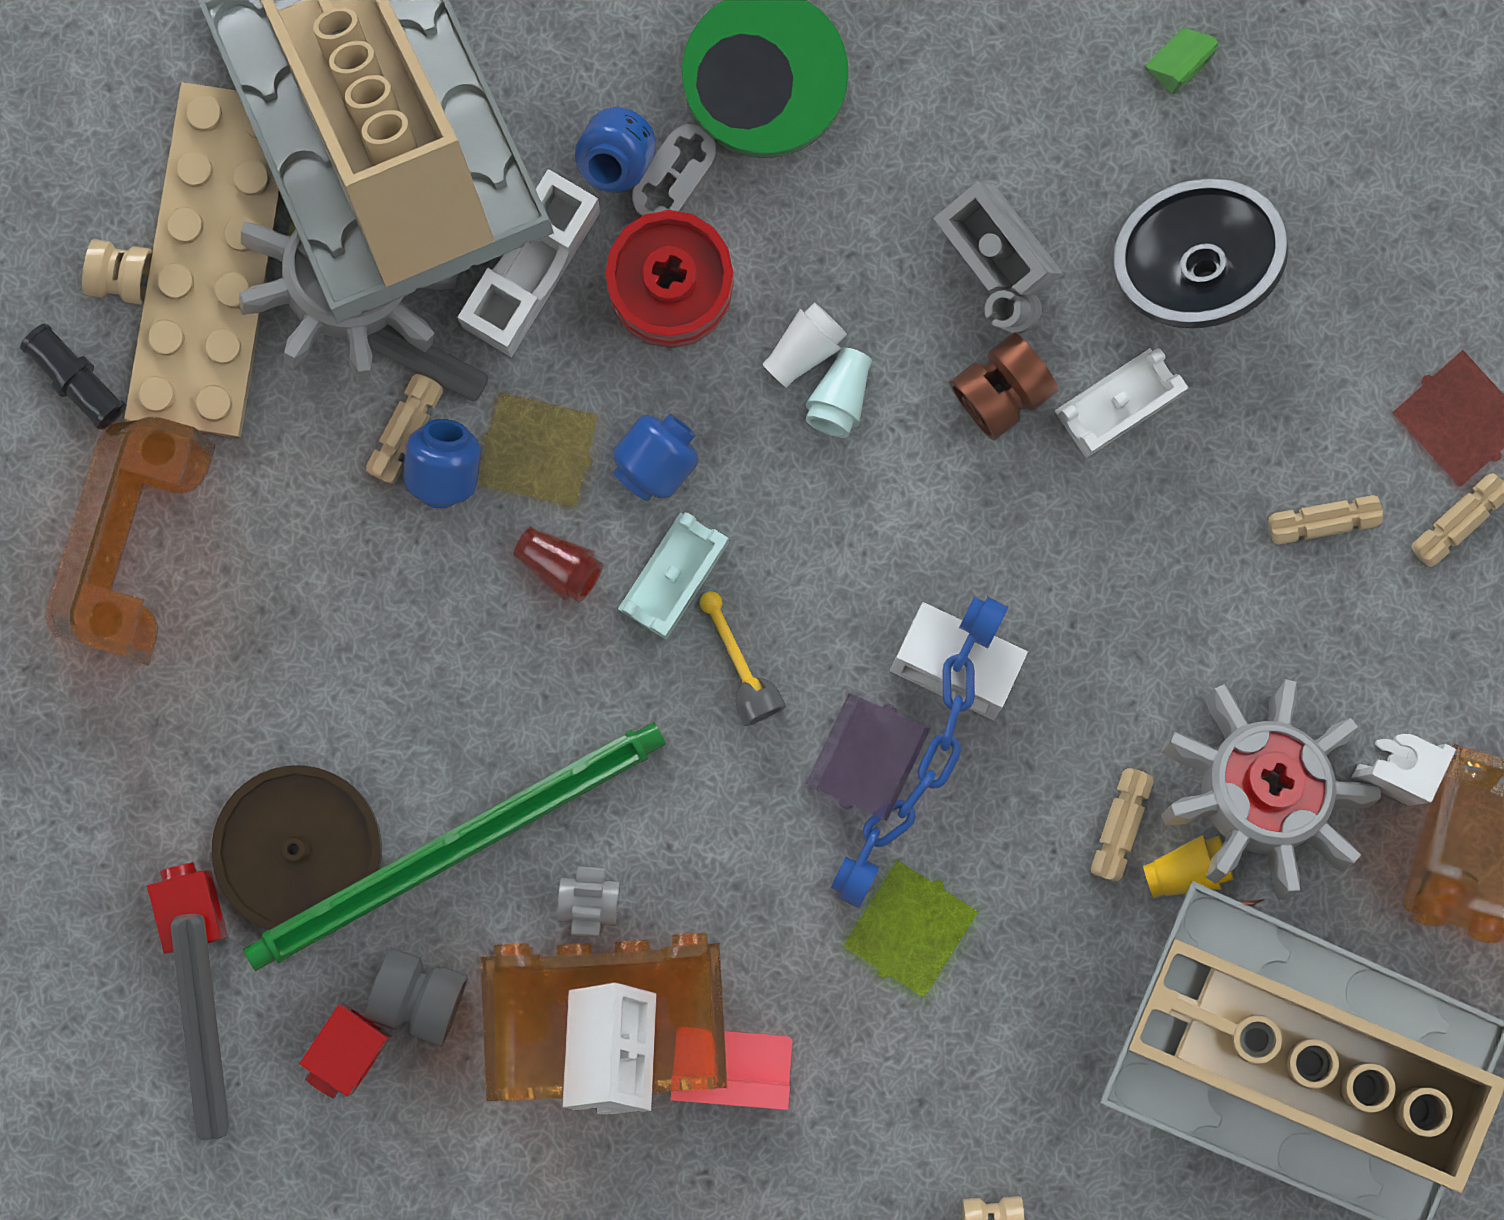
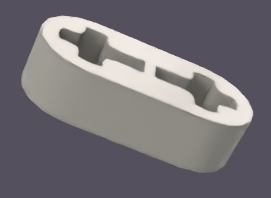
[632,124,716,217]

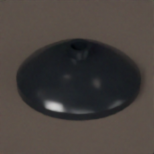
[1114,179,1288,329]

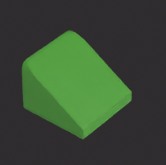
[1145,28,1219,94]

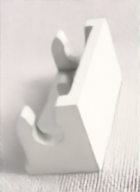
[1054,348,1188,459]
[890,602,1028,720]
[1351,734,1456,806]
[563,983,656,1114]

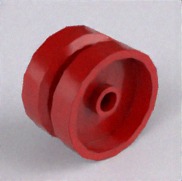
[605,209,734,348]

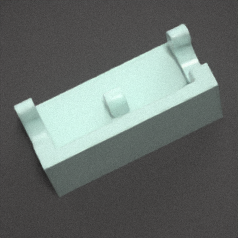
[618,512,729,640]

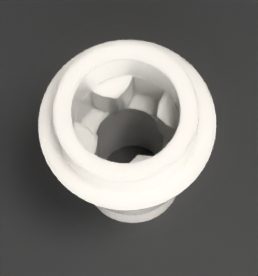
[762,302,847,388]

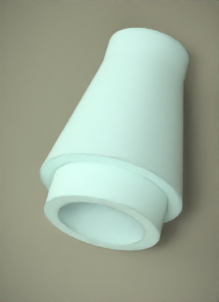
[806,347,872,438]

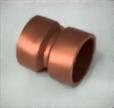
[949,332,1059,441]

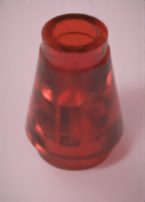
[513,527,603,602]

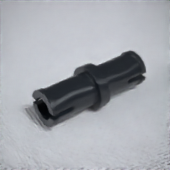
[20,323,126,430]

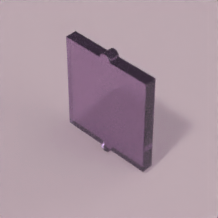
[806,693,931,821]

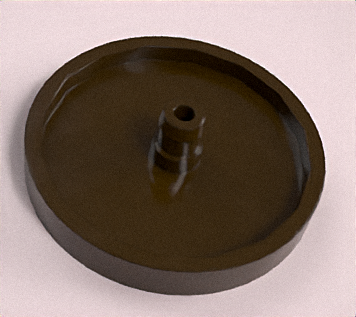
[211,765,382,930]

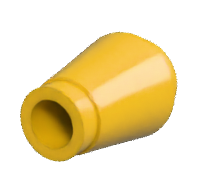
[1143,834,1234,898]

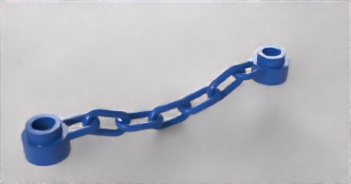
[831,596,1008,908]

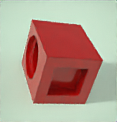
[147,862,229,954]
[299,1003,392,1099]

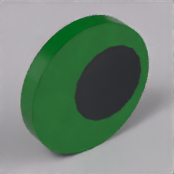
[682,0,849,158]

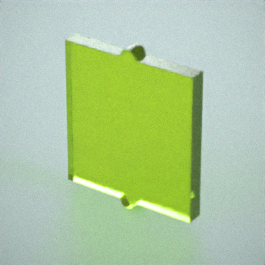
[843,860,978,997]

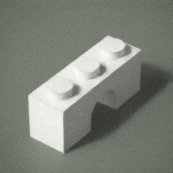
[457,169,601,358]

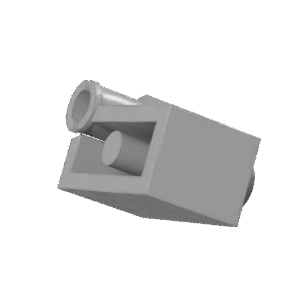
[933,181,1063,333]

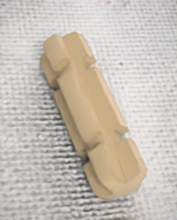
[366,374,443,484]
[1411,473,1504,567]
[1268,495,1383,545]
[1091,768,1154,881]

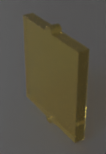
[478,392,598,507]

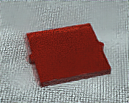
[1392,350,1504,487]

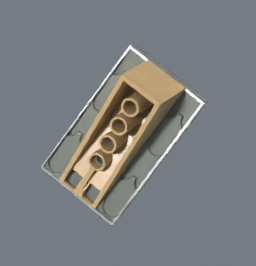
[198,0,554,324]
[1099,881,1504,1220]

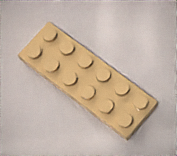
[124,82,281,439]

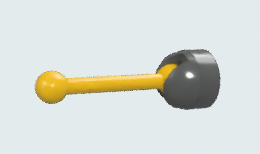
[699,591,786,726]

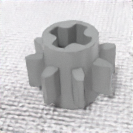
[557,866,620,937]

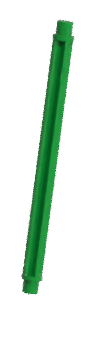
[243,722,666,972]

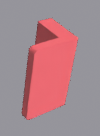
[670,1027,793,1110]

